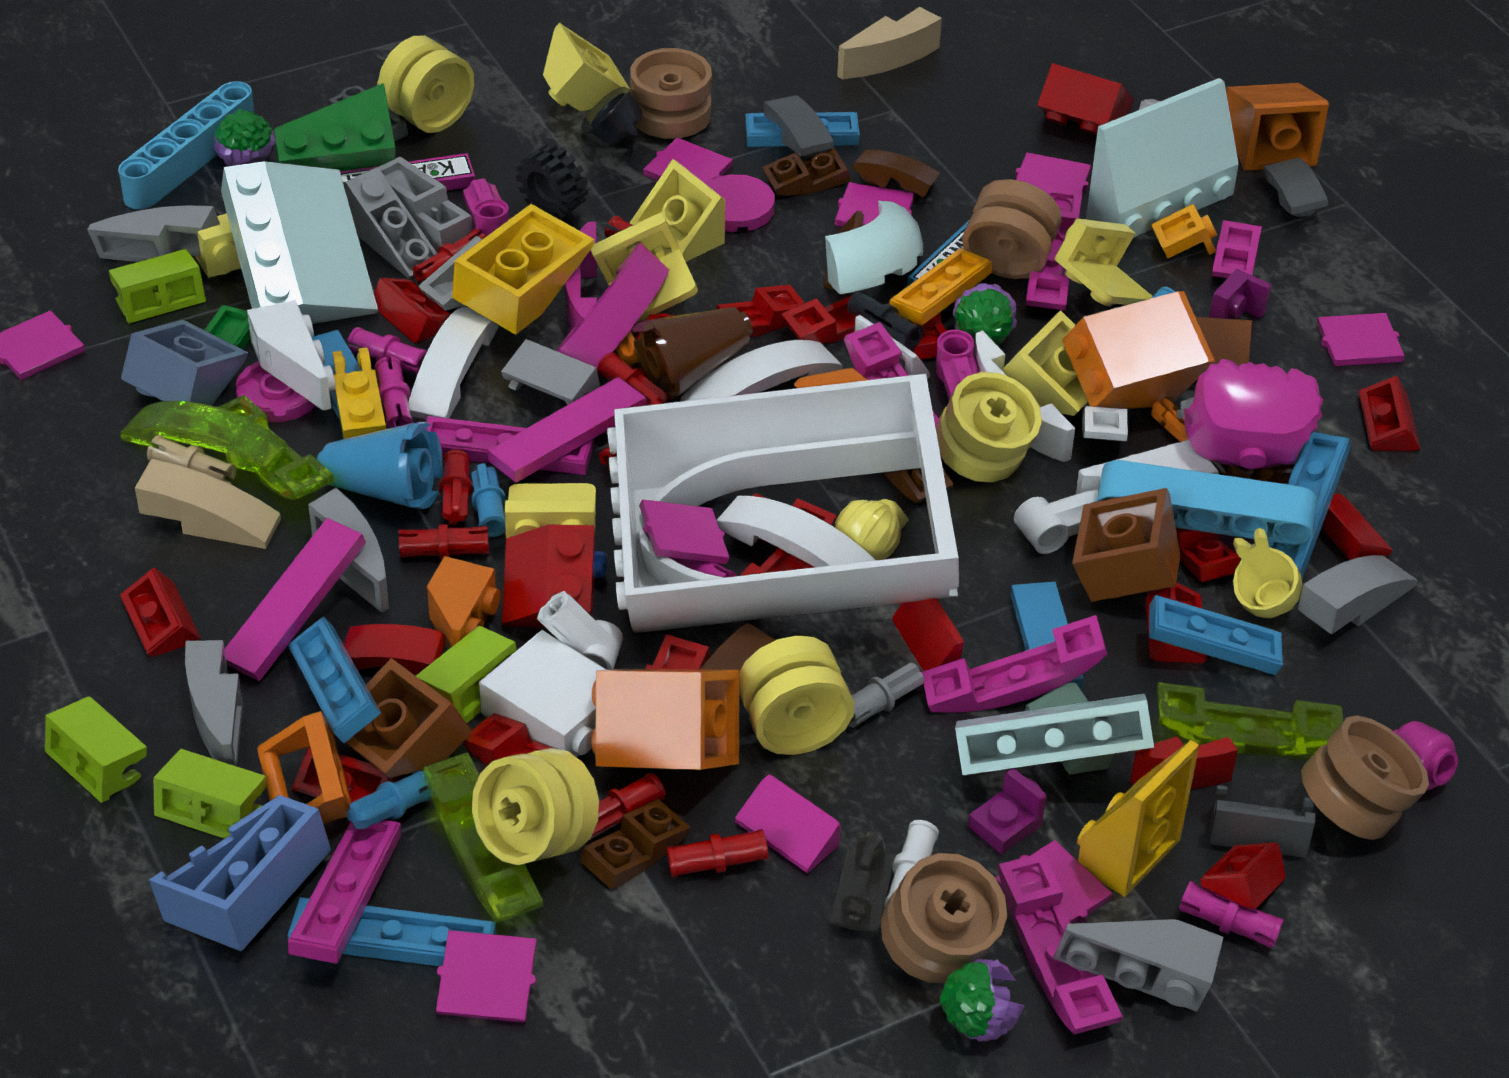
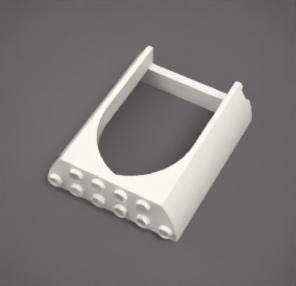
[607,374,959,633]

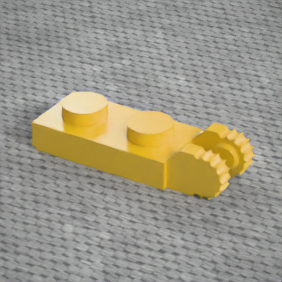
[332,347,386,439]

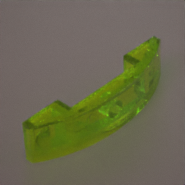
[208,395,334,500]
[120,401,288,475]
[1156,682,1343,756]
[423,752,543,923]

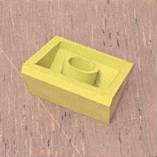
[630,159,725,262]

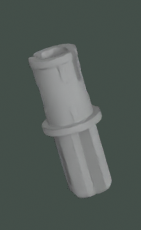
[848,663,924,728]

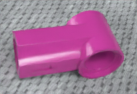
[463,178,509,237]
[936,330,980,400]

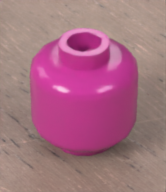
[1393,721,1458,790]

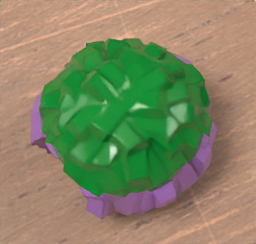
[213,109,275,167]
[952,283,1017,346]
[939,959,1025,1041]

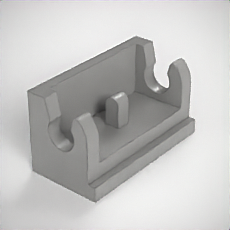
[501,339,600,405]

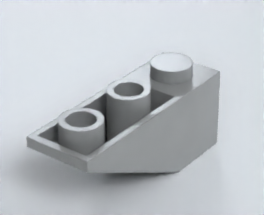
[344,167,437,279]
[1053,919,1223,1012]

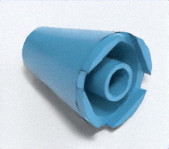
[317,422,443,509]

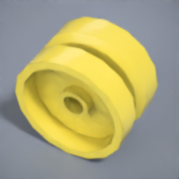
[377,35,475,133]
[936,372,1042,483]
[739,636,855,755]
[472,748,599,865]

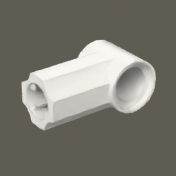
[1014,489,1098,554]
[537,591,623,670]

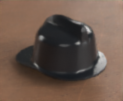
[581,87,643,145]

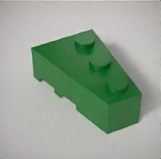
[274,83,396,172]

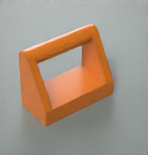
[257,711,352,824]

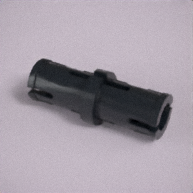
[847,290,923,350]

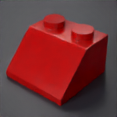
[1037,63,1134,136]
[502,524,596,628]

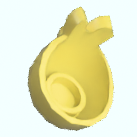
[835,499,909,560]
[1233,528,1303,618]

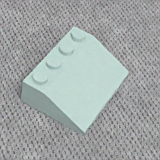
[1086,78,1239,237]
[221,161,378,324]

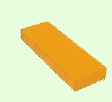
[889,248,992,325]

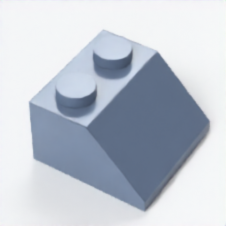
[121,320,248,414]

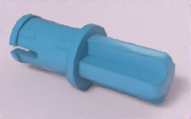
[471,463,506,537]
[346,771,435,830]

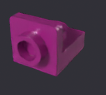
[1209,269,1272,319]
[968,768,1046,855]

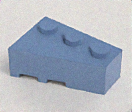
[149,795,331,951]

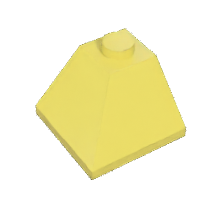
[543,23,632,112]
[1002,310,1088,416]

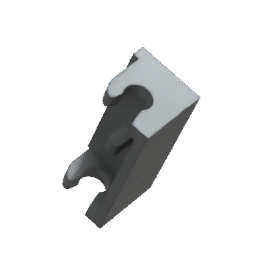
[1210,785,1315,858]

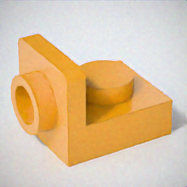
[1151,204,1218,259]

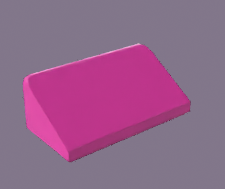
[735,774,841,874]

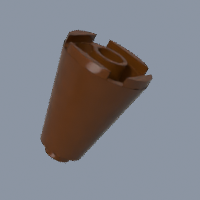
[633,307,753,401]

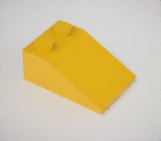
[452,204,595,335]
[1077,740,1199,897]

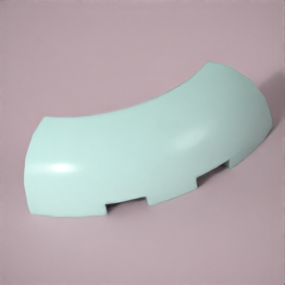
[825,201,923,294]

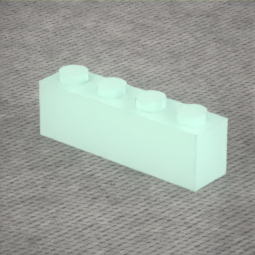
[955,694,1154,775]

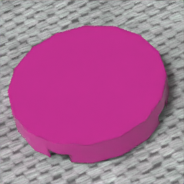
[705,174,775,232]
[236,361,315,422]

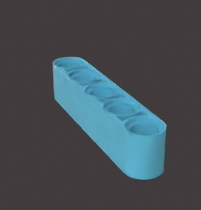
[118,81,255,209]
[1097,460,1317,545]

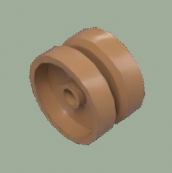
[630,48,712,139]
[962,179,1062,279]
[1301,715,1429,840]
[881,853,1007,983]

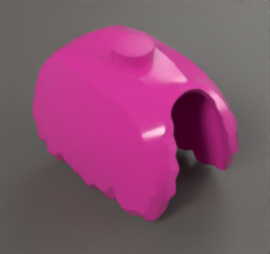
[1183,359,1324,469]

